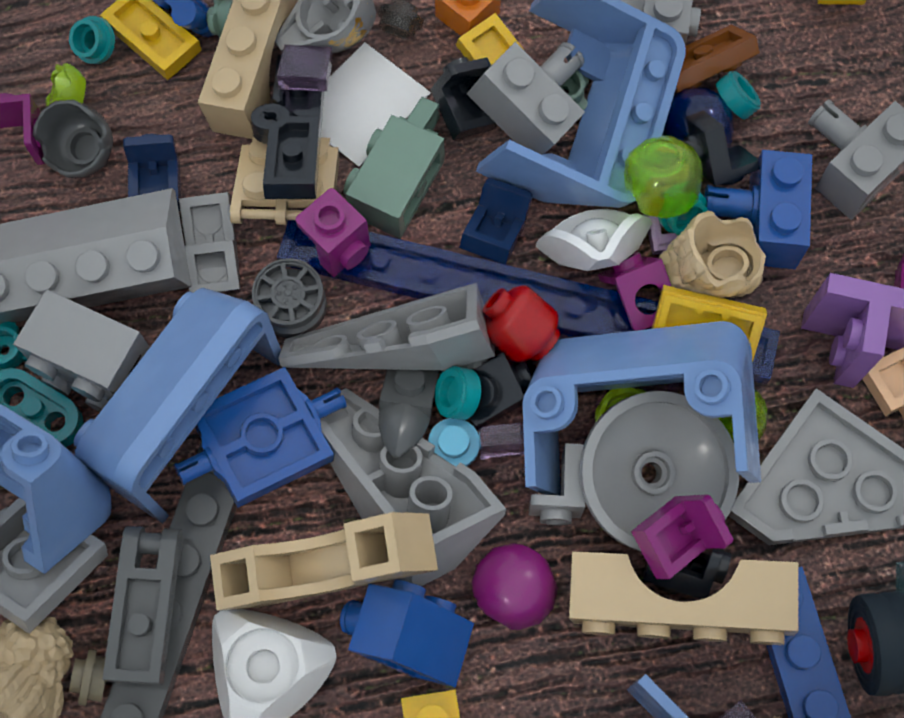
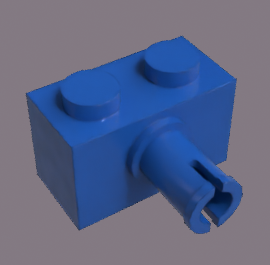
[704,150,812,269]
[340,579,474,688]

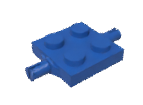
[174,367,347,508]

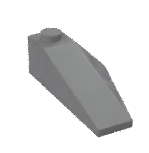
[320,388,506,586]

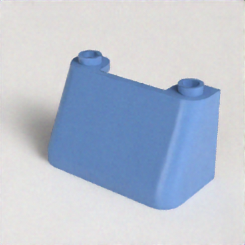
[0,404,112,574]

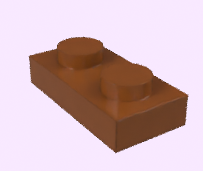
[675,24,760,93]

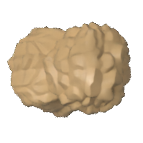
[659,210,766,299]
[0,616,74,718]

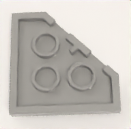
[728,388,904,545]

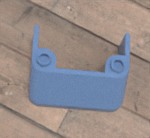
[476,0,686,208]
[73,288,281,524]
[523,321,761,495]

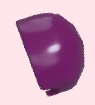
[471,543,558,630]

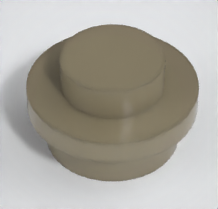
[69,649,105,706]

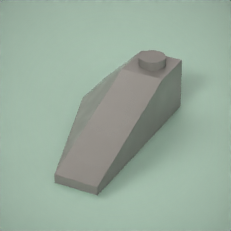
[278,283,495,371]

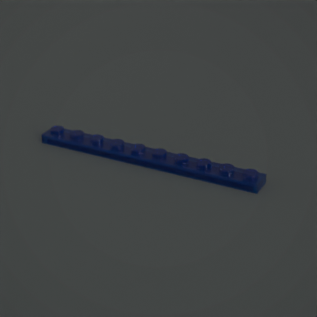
[277,220,780,385]

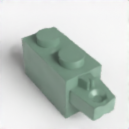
[343,97,445,239]

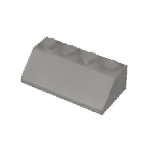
[0,188,191,324]

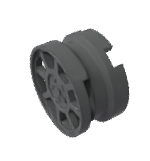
[252,258,327,338]

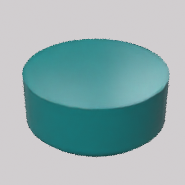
[716,71,761,120]
[435,366,481,420]

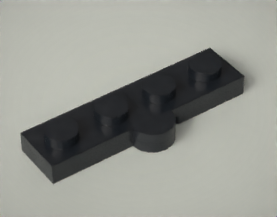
[251,54,326,199]

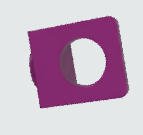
[0,93,45,165]
[598,252,672,331]

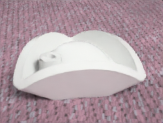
[536,209,652,271]
[212,609,337,718]

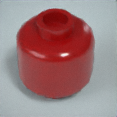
[483,285,560,362]

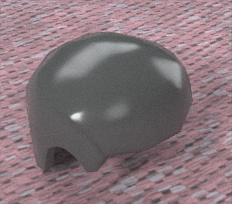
[33,100,113,178]

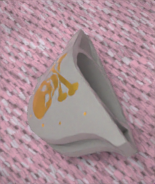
[275,0,376,55]

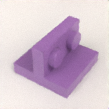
[801,273,904,388]

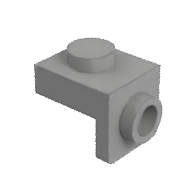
[529,443,585,525]

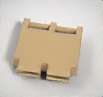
[230,136,340,225]

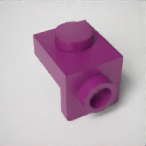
[295,188,371,277]
[631,494,734,579]

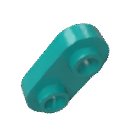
[0,368,84,447]

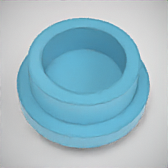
[428,418,480,467]

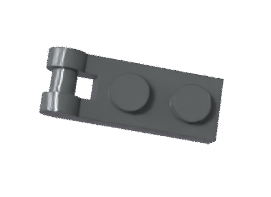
[102,526,183,685]

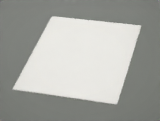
[321,42,431,166]

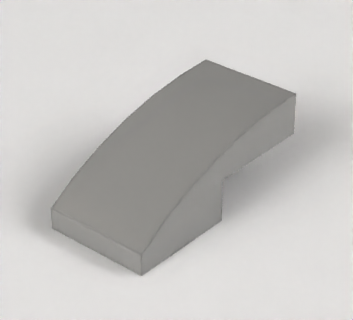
[179,192,241,293]

